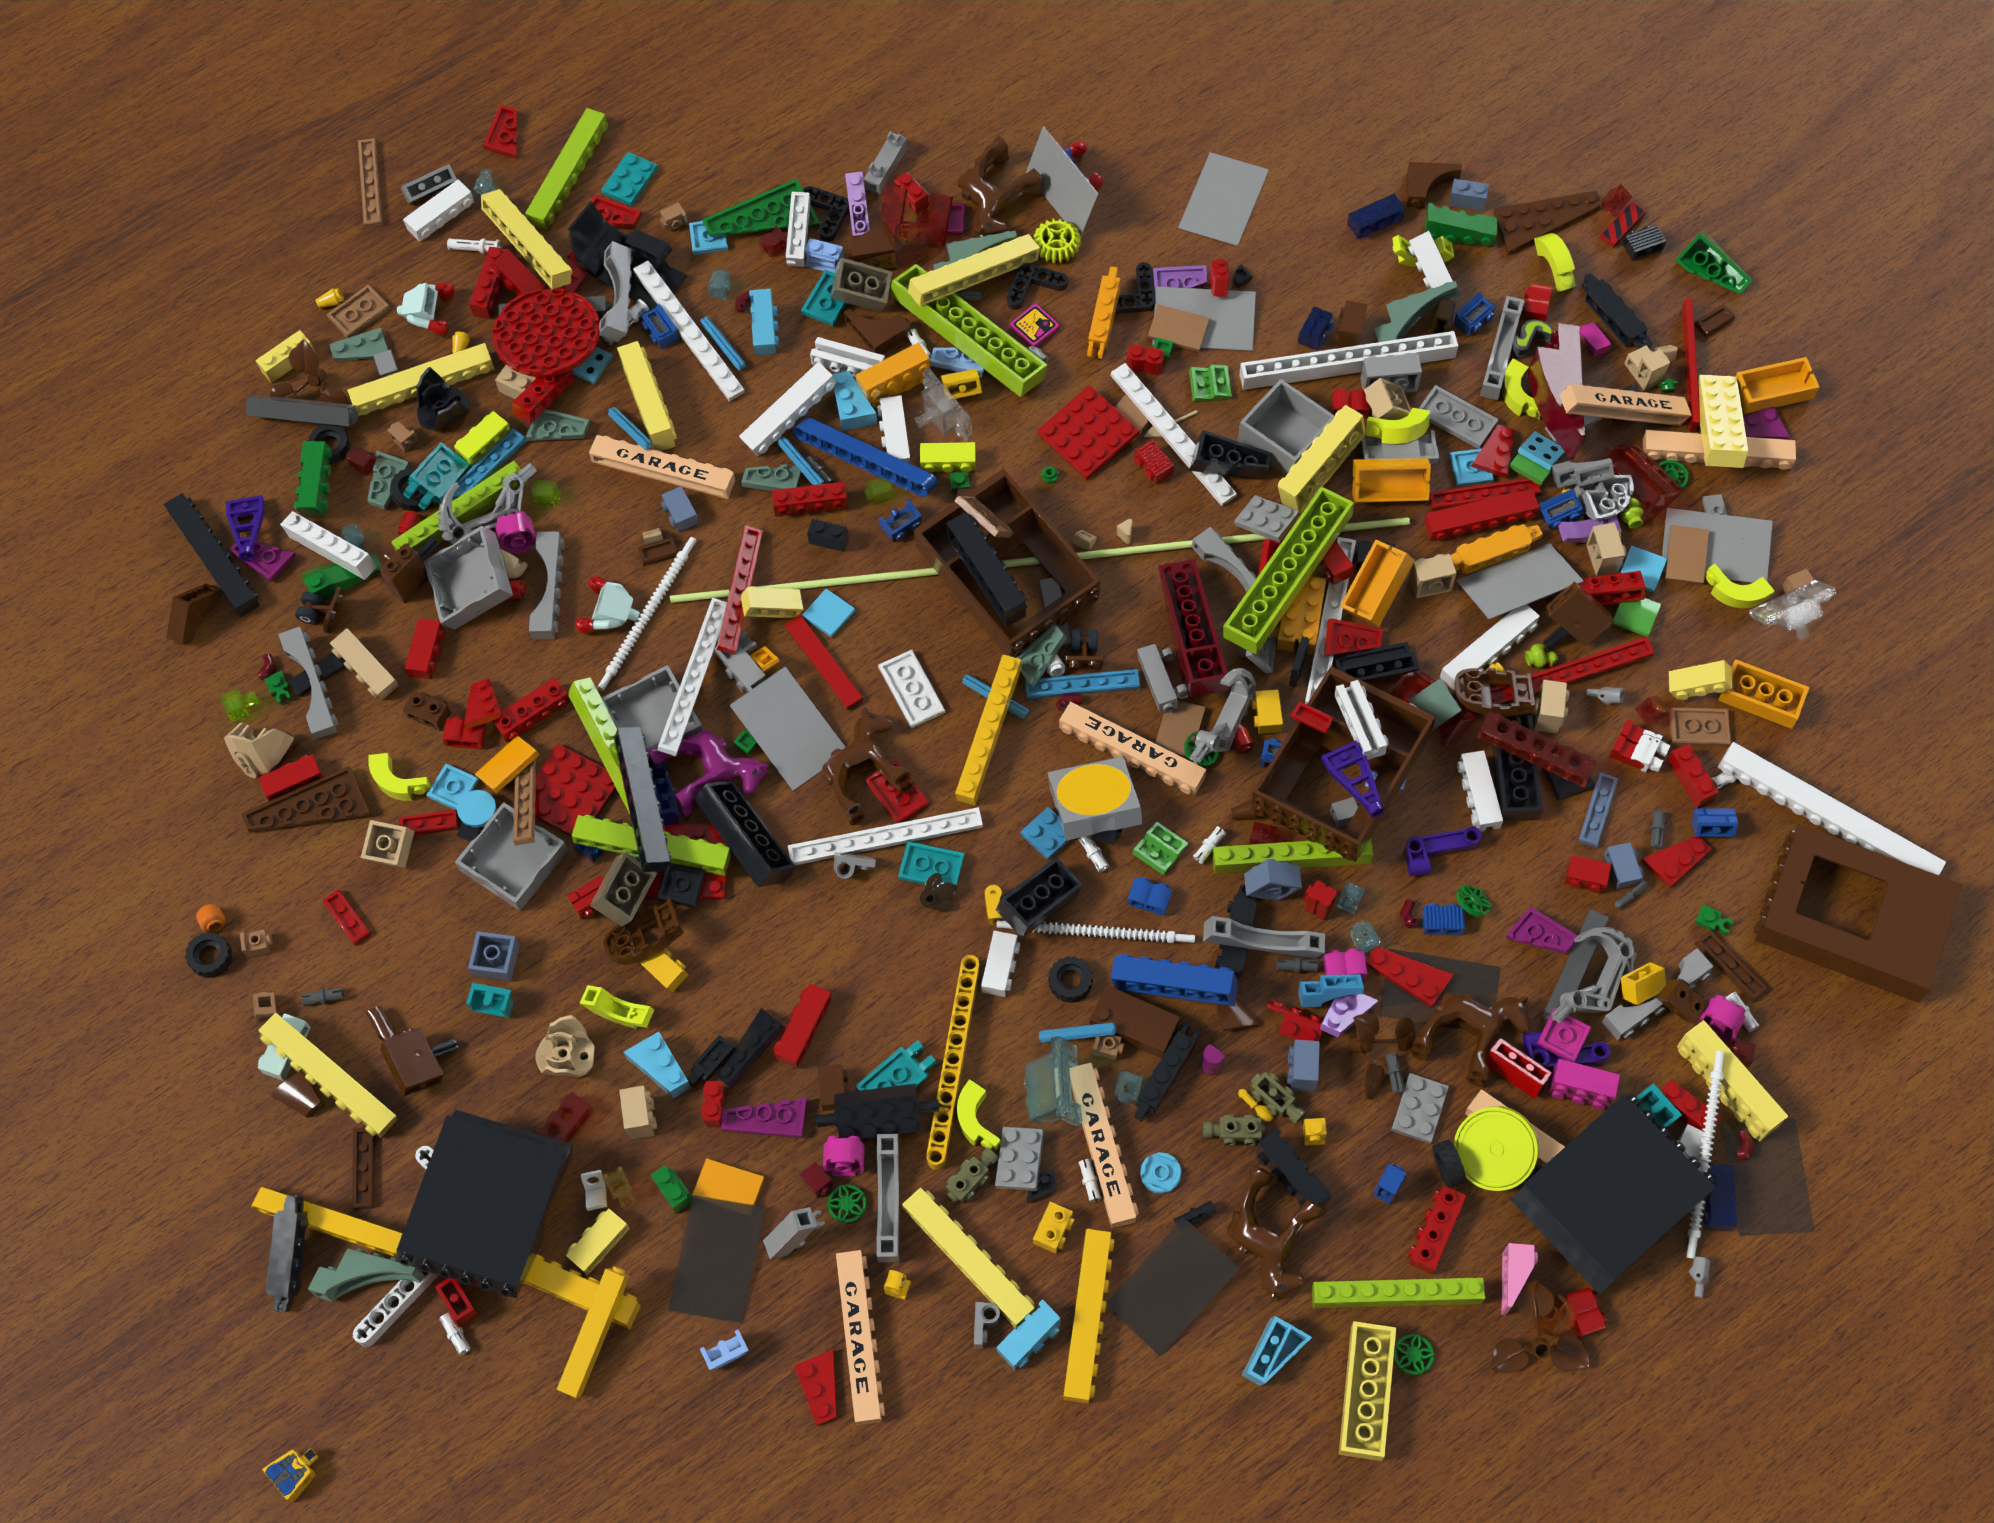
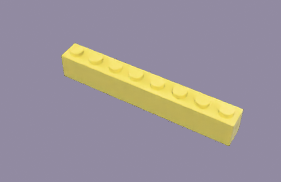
[481,189,572,289]
[908,234,1040,306]
[348,343,495,416]
[258,1013,398,1138]
[902,1187,1035,1329]

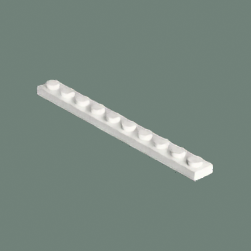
[633,261,745,402]
[1110,363,1237,506]
[1305,537,1356,704]
[657,598,727,756]
[788,807,983,865]

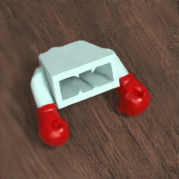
[397,282,455,336]
[575,576,640,634]

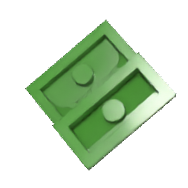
[1189,364,1232,402]
[1509,453,1559,486]
[1612,598,1661,637]
[1132,822,1188,876]

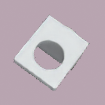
[581,1170,607,1211]

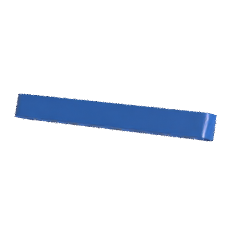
[793,417,938,497]

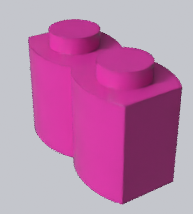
[1323,948,1367,979]

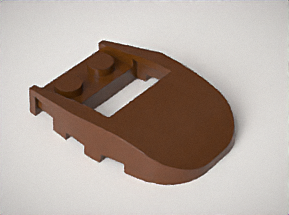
[1454,668,1535,717]
[603,898,684,965]

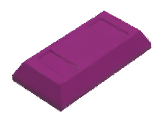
[946,203,966,234]

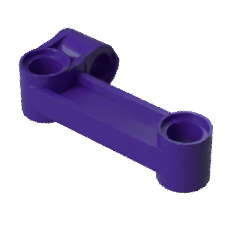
[1404,826,1482,876]
[1523,1032,1610,1070]

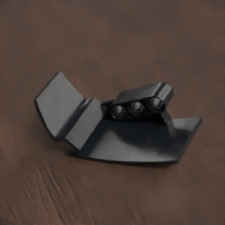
[567,201,688,310]

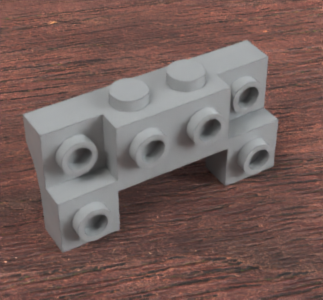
[1360,430,1439,464]
[714,631,779,693]

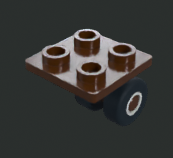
[295,587,343,633]
[1065,629,1104,669]

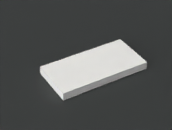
[878,650,946,729]

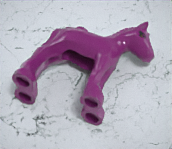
[646,730,769,818]

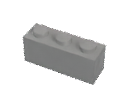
[401,164,457,204]

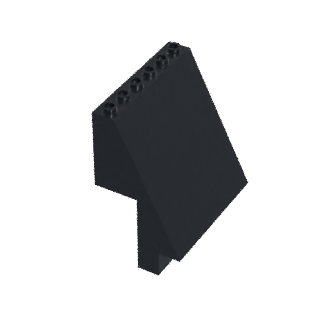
[1510,1093,1719,1294]
[396,1110,573,1299]

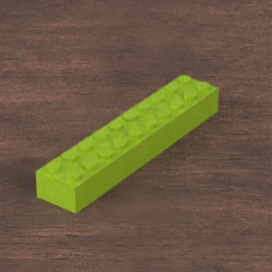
[890,264,1047,397]
[1223,487,1354,654]

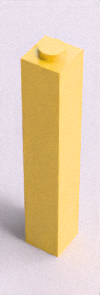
[557,1266,630,1398]

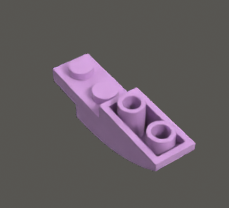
[845,172,870,237]

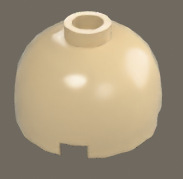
[500,549,528,580]

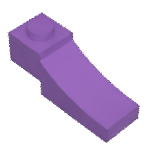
[1558,516,1622,543]

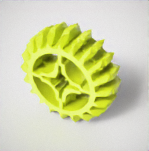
[1034,218,1081,263]

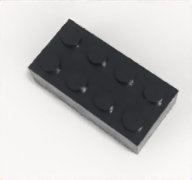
[996,857,1083,938]

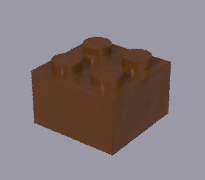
[1334,300,1368,349]

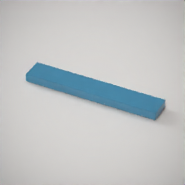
[437,428,527,506]
[1025,669,1140,700]

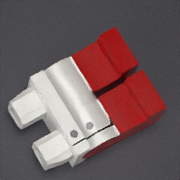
[1610,719,1670,772]

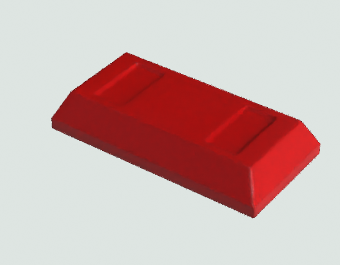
[1290,701,1334,734]

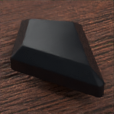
[1027,1170,1056,1203]

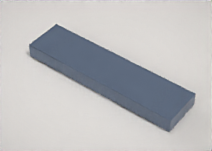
[1578,772,1618,848]

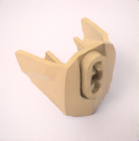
[224,723,294,778]
[535,1015,595,1078]

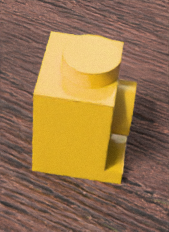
[1303,1118,1327,1146]

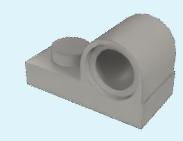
[833,852,876,879]
[974,1302,1000,1349]

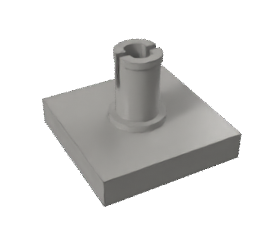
[1239,634,1277,674]

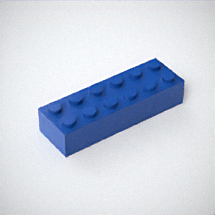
[1111,954,1239,1006]

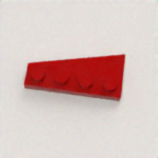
[1365,946,1454,1008]

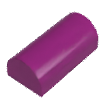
[1202,1044,1225,1076]

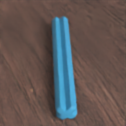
[700,317,746,371]
[608,407,652,450]
[778,437,824,485]
[962,674,1029,719]
[1039,1022,1116,1043]

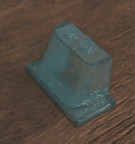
[1024,1036,1082,1126]

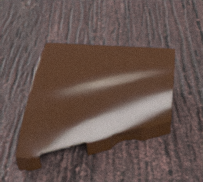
[1214,996,1260,1032]
[271,1070,325,1118]

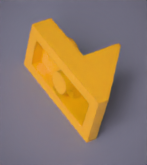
[749,646,781,679]

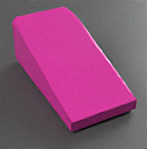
[1579,322,1611,357]

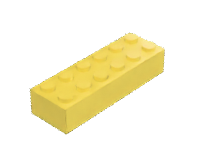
[617,341,677,451]
[1698,375,1748,468]
[1278,405,1366,514]
[1677,1020,1788,1142]
[1339,1321,1396,1461]

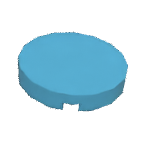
[457,790,497,828]
[1140,1152,1182,1194]

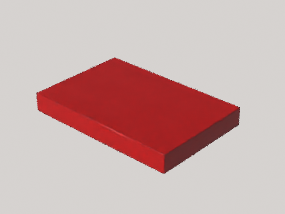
[865,759,929,824]

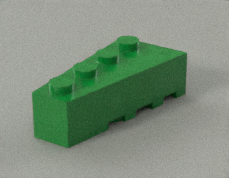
[1424,203,1497,246]
[294,441,332,517]

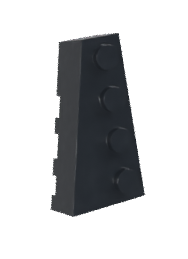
[1189,430,1272,479]
[1256,1127,1332,1208]

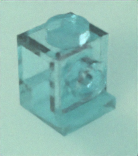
[707,269,731,300]
[342,524,367,552]
[1337,881,1365,915]
[1350,921,1381,953]
[1114,1071,1143,1104]

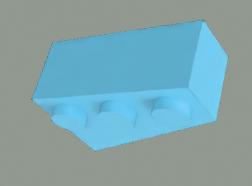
[749,289,779,355]
[832,371,878,431]
[624,1032,691,1099]
[997,1299,1060,1370]
[1242,1316,1312,1386]

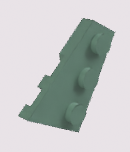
[329,328,388,362]
[526,409,590,441]
[367,450,410,510]
[741,464,802,491]
[1016,623,1067,687]

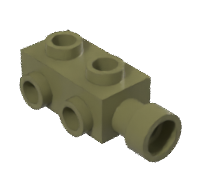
[1250,1072,1306,1125]
[1202,1115,1265,1146]
[946,1148,999,1203]

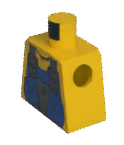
[262,1448,319,1503]

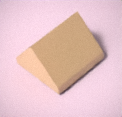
[1654,345,1678,361]
[1117,519,1133,544]
[642,528,663,545]
[1073,530,1097,551]

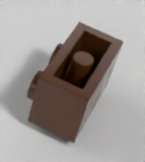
[403,691,451,731]
[1656,978,1709,1024]

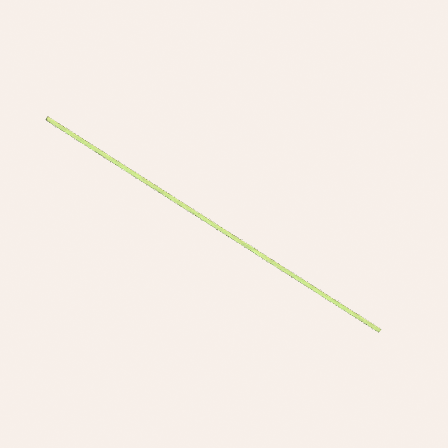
[670,517,1410,603]

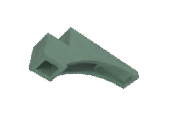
[933,231,1017,270]
[1374,281,1460,342]
[308,1248,425,1302]

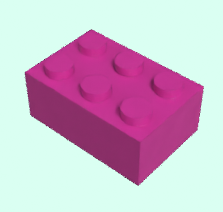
[1547,1059,1620,1110]

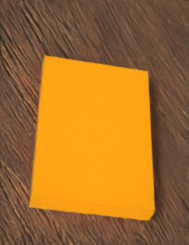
[475,735,540,794]
[692,1158,765,1217]

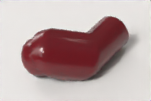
[735,290,751,313]
[257,653,276,680]
[1056,694,1082,711]
[1399,899,1418,928]
[1737,1130,1755,1160]

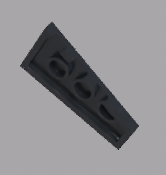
[717,1008,785,1089]

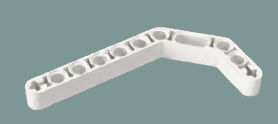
[353,1146,438,1347]

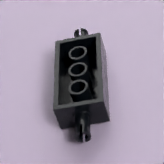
[816,1083,940,1139]

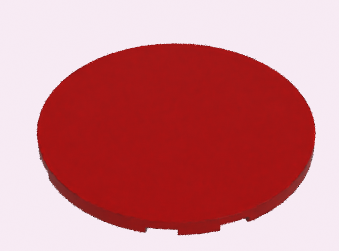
[492,288,600,377]

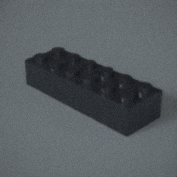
[947,512,1027,627]
[1489,704,1543,820]
[694,780,796,888]

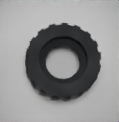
[308,424,351,465]
[390,468,425,511]
[185,932,233,978]
[1049,956,1093,1003]
[1432,1139,1466,1188]

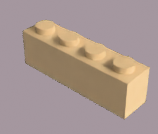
[330,629,400,700]

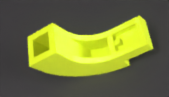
[1534,233,1576,292]
[1392,235,1454,268]
[1502,359,1541,420]
[1366,408,1430,444]
[1705,564,1774,608]
[369,753,431,801]
[580,985,654,1029]
[957,1079,1001,1151]

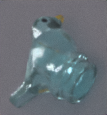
[471,169,497,196]

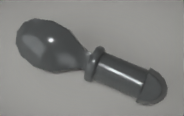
[1615,880,1648,909]

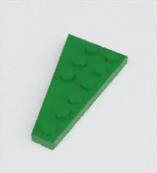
[702,178,820,237]

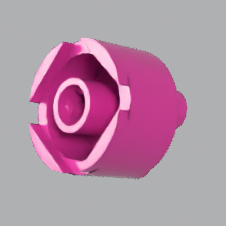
[495,511,536,554]
[1697,995,1745,1042]
[823,1136,865,1177]

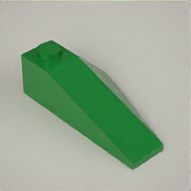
[1675,230,1753,294]
[301,554,381,600]

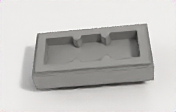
[1702,494,1727,515]

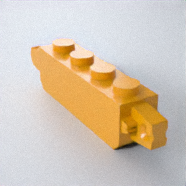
[1087,267,1121,359]
[1451,524,1542,574]

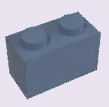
[1449,179,1489,211]
[661,486,699,532]
[1604,842,1644,890]

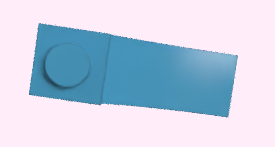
[1298,974,1364,1007]

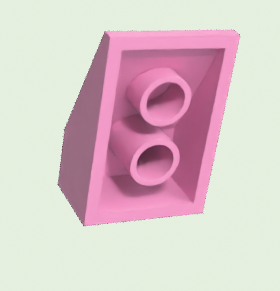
[1501,1243,1538,1316]

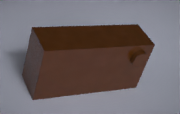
[1089,985,1180,1058]

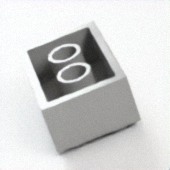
[1361,353,1422,393]

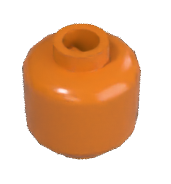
[196,904,226,933]

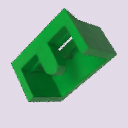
[650,1165,695,1214]

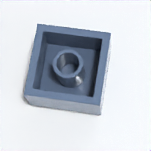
[1244,859,1302,901]
[468,931,520,981]
[1287,1040,1319,1093]

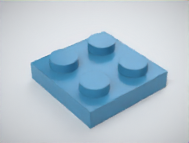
[1020,807,1069,860]

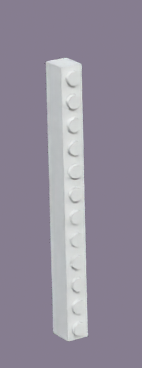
[1239,331,1458,390]
[1718,742,1946,875]

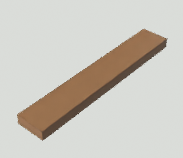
[358,138,382,228]
[513,759,536,846]

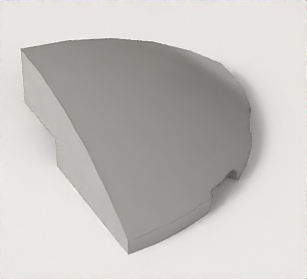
[1574,475,1634,521]

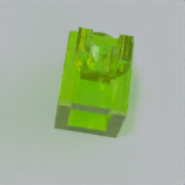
[220,689,260,722]

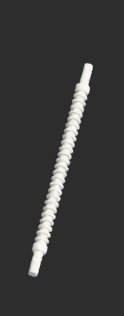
[597,537,697,691]
[997,920,1195,943]
[1686,1051,1725,1259]

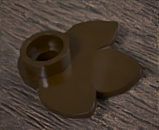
[920,873,957,912]

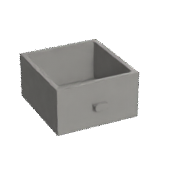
[1238,379,1334,475]

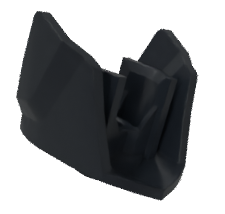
[416,367,470,431]

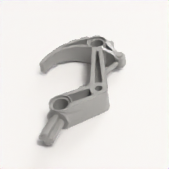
[438,463,537,544]
[1190,668,1256,764]
[1552,927,1637,1023]

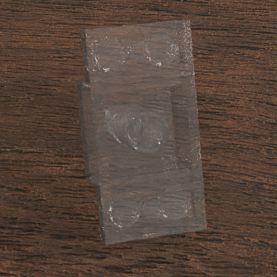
[915,368,972,441]
[1749,580,1836,639]

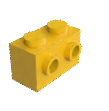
[941,368,982,400]
[1251,689,1283,734]
[640,948,689,992]
[1621,962,1666,1005]
[1033,1202,1075,1254]

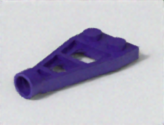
[226,495,265,561]
[1321,740,1385,818]

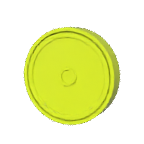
[1454,1106,1539,1191]

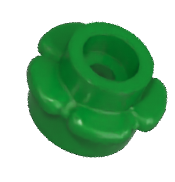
[1041,466,1059,484]

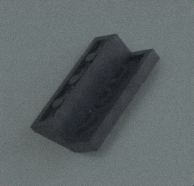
[1333,642,1420,682]

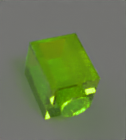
[864,477,894,506]
[531,479,561,507]

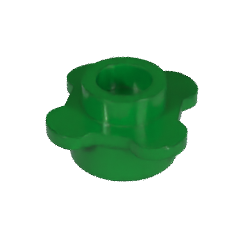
[1658,379,1679,393]

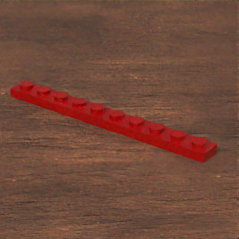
[1477,637,1655,714]

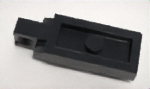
[687,1035,735,1088]

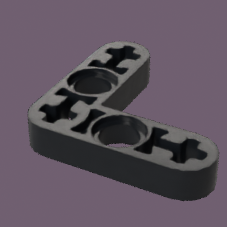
[803,186,849,242]
[1115,262,1155,314]
[1007,263,1068,310]

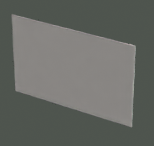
[1026,126,1098,236]
[1178,152,1269,246]
[1152,287,1256,351]
[1662,508,1773,583]
[1456,543,1584,619]
[730,667,846,790]

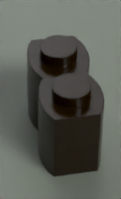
[1431,299,1456,334]

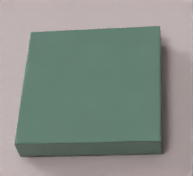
[1409,678,1463,731]

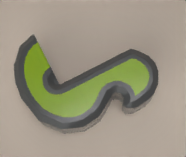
[1512,319,1553,358]

